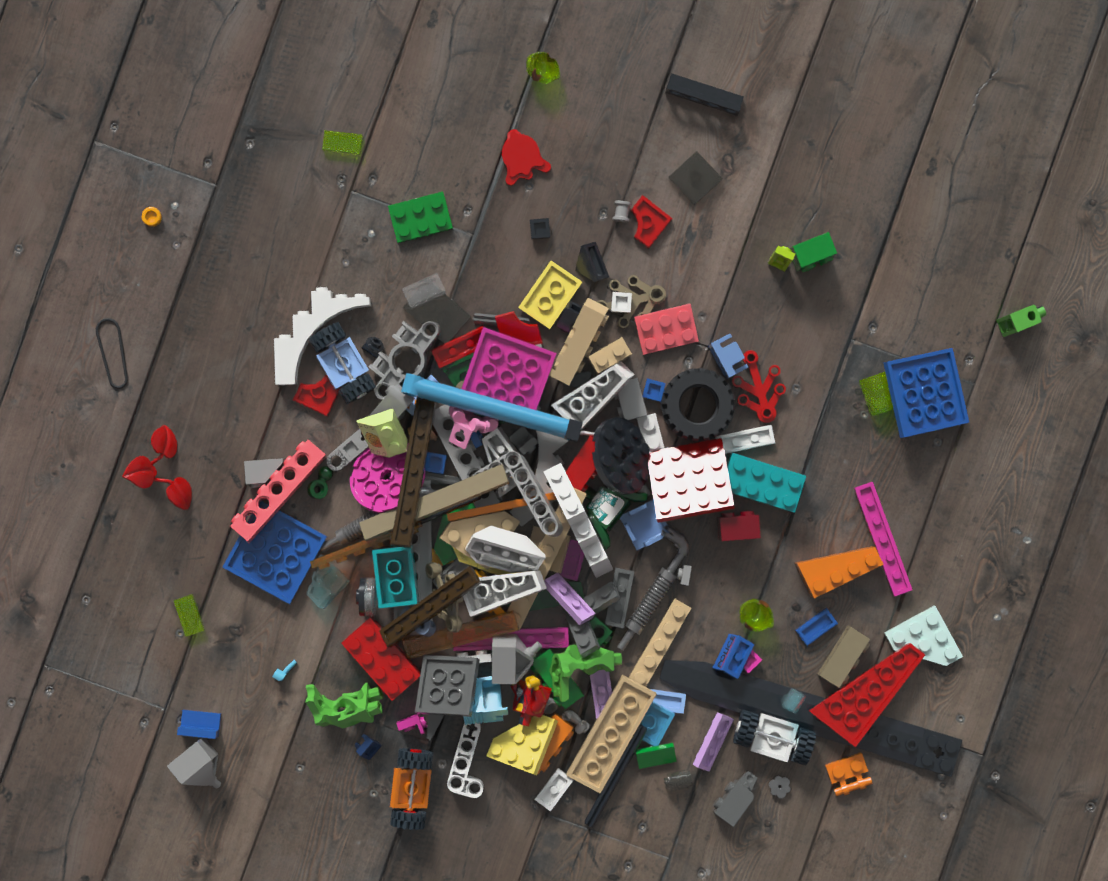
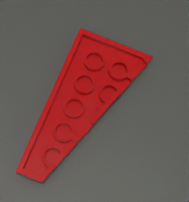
[809,643,925,747]

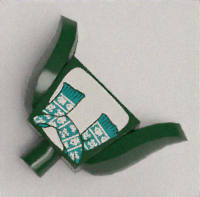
[584,486,648,550]

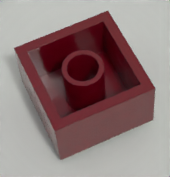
[717,511,761,541]

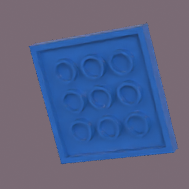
[883,348,969,438]
[223,501,328,604]

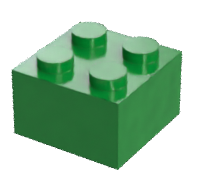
[790,232,837,273]

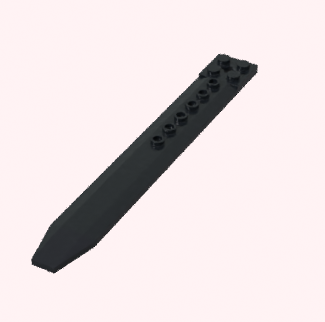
[659,660,962,777]

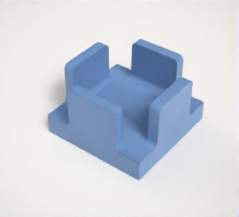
[708,334,748,379]
[620,499,669,550]

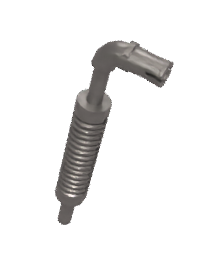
[321,487,437,552]
[617,525,689,651]

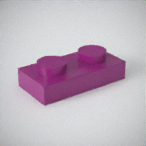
[559,539,584,581]

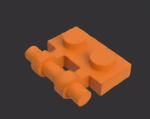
[825,752,873,796]

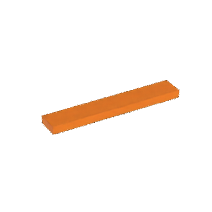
[447,492,557,521]

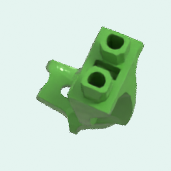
[549,644,622,702]
[306,683,383,729]

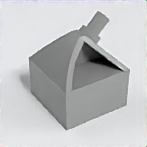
[492,633,542,684]
[167,738,221,789]

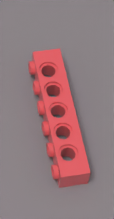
[230,440,326,543]

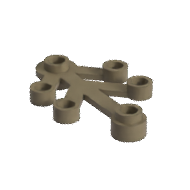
[597,275,666,329]
[425,562,463,633]

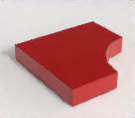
[631,195,673,249]
[495,311,543,345]
[293,375,342,417]

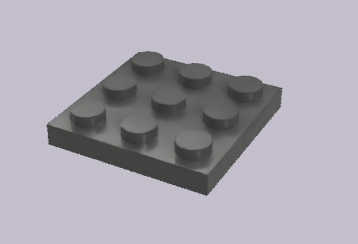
[415,655,480,717]

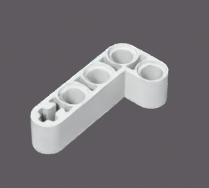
[447,722,484,798]

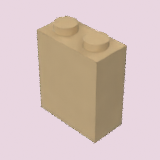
[588,337,632,376]

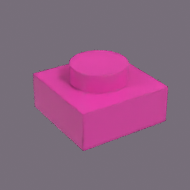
[743,650,762,674]

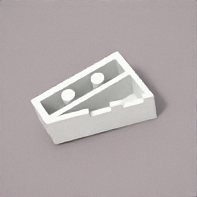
[482,427,528,497]

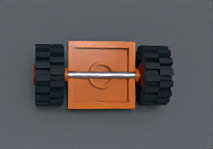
[390,748,433,830]

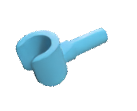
[273,660,297,681]

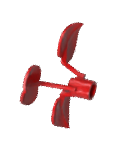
[122,425,192,510]

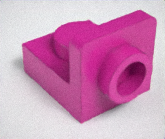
[396,714,428,735]

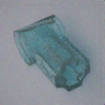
[781,688,806,714]

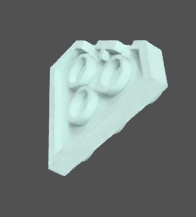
[884,606,963,666]

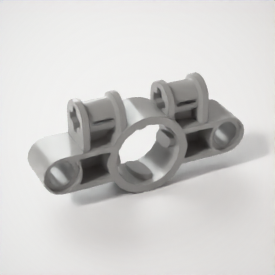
[368,321,441,400]

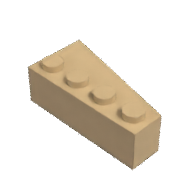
[549,298,609,385]

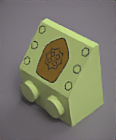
[357,409,408,457]

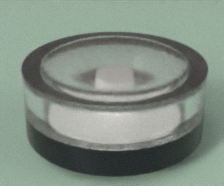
[356,578,378,617]

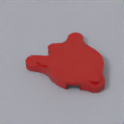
[502,129,551,186]

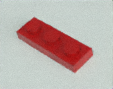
[431,326,483,368]

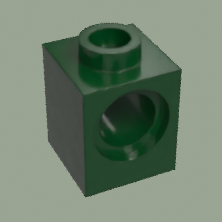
[590,616,612,646]

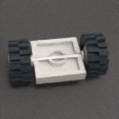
[733,710,816,766]

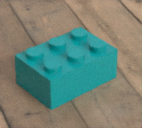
[372,545,419,608]

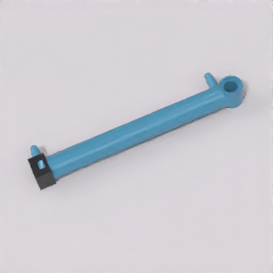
[401,373,583,443]

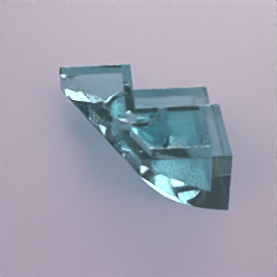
[306,554,350,609]

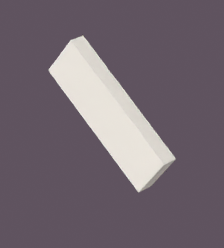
[715,425,775,454]

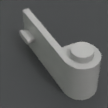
[369,383,415,418]

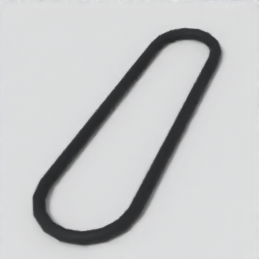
[96,318,128,389]

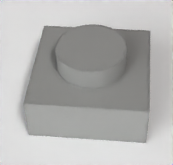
[677,565,692,585]

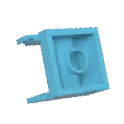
[463,676,508,725]

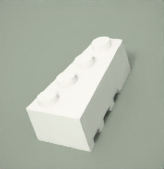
[551,361,635,430]
[463,570,547,617]

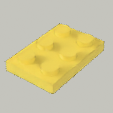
[518,261,582,330]

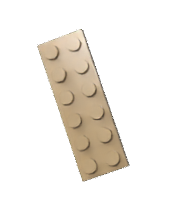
[566,675,657,793]

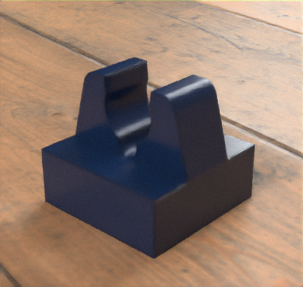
[355,734,382,760]

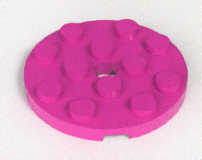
[350,443,425,513]

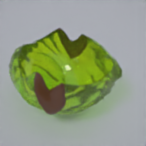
[526,52,560,83]
[739,598,774,632]

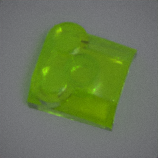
[859,372,893,417]

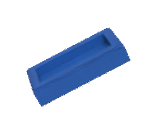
[795,608,838,646]

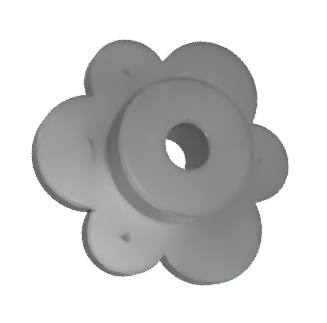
[769,776,791,798]

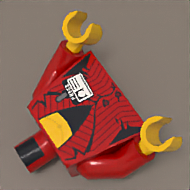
[511,676,552,727]

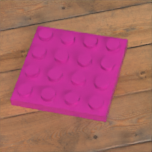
[461,327,557,410]

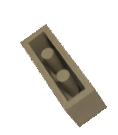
[817,625,870,688]

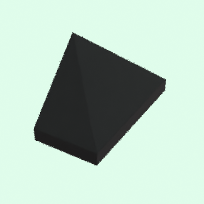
[575,242,609,282]

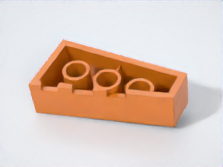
[795,546,884,598]

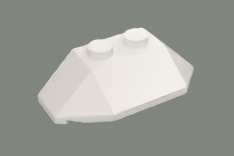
[466,526,546,573]

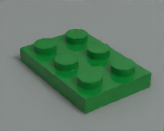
[388,191,453,243]

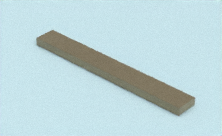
[359,464,510,541]

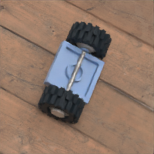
[309,322,376,404]

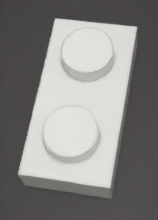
[637,413,665,453]
[456,650,492,663]
[535,768,573,811]

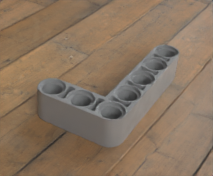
[473,451,563,537]

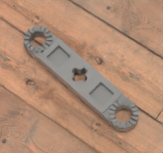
[327,411,405,471]

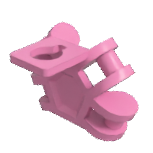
[448,406,498,449]

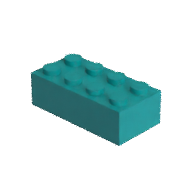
[727,453,806,513]

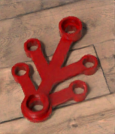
[732,350,786,423]

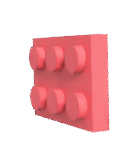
[634,304,699,355]

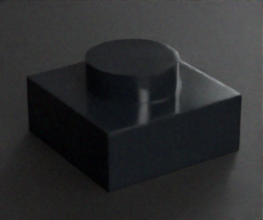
[530,218,550,240]

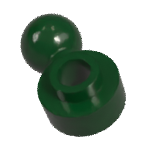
[307,466,333,499]

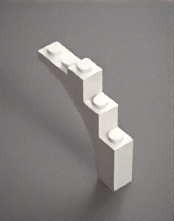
[274,287,371,386]
[544,463,613,578]

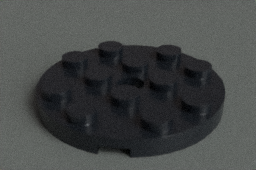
[592,417,650,495]

